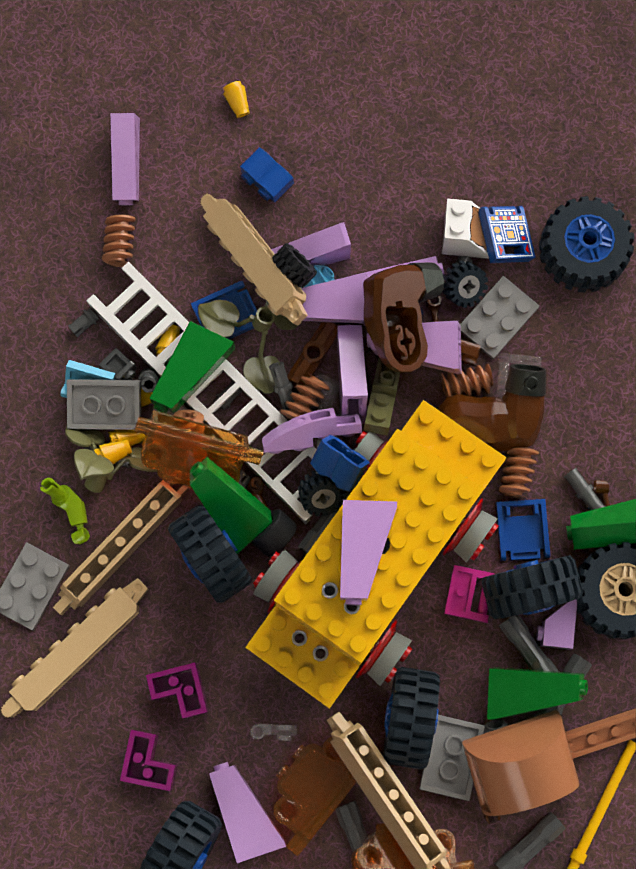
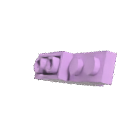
[262,408,362,454]

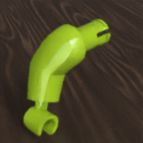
[40,478,90,545]

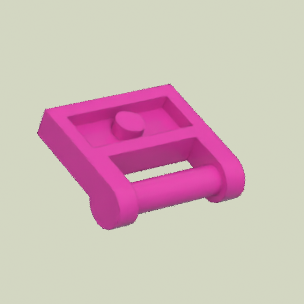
[444,565,494,623]

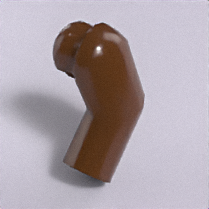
[247,476,268,507]

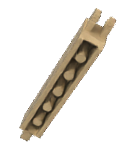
[200,194,308,326]
[53,469,191,615]
[1,578,149,718]
[327,712,451,869]

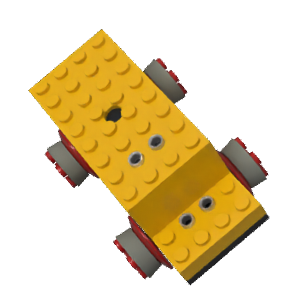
[245,400,506,709]

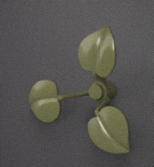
[198,300,300,394]
[65,425,167,493]

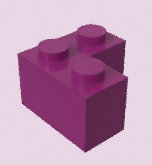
[146,662,209,719]
[120,730,178,791]

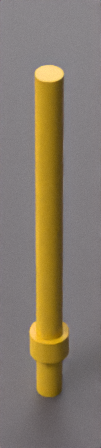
[567,740,636,869]

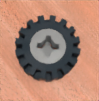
[442,261,488,308]
[298,470,345,516]

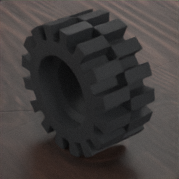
[272,243,317,288]

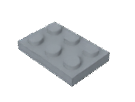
[460,276,540,360]
[67,379,141,430]
[0,542,70,631]
[419,715,485,801]

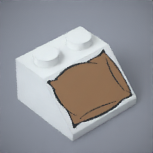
[442,199,489,259]

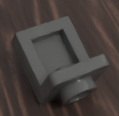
[99,348,137,380]

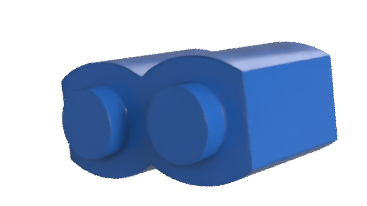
[240,147,294,203]
[310,435,370,492]

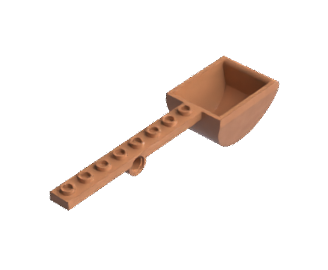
[462,708,636,816]

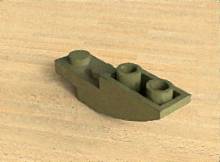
[363,358,400,436]

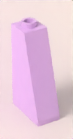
[110,113,140,206]
[271,222,351,266]
[301,272,368,324]
[367,321,462,374]
[337,325,368,424]
[340,500,397,605]
[209,762,286,863]

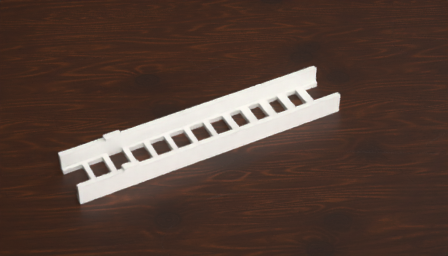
[87,262,318,525]

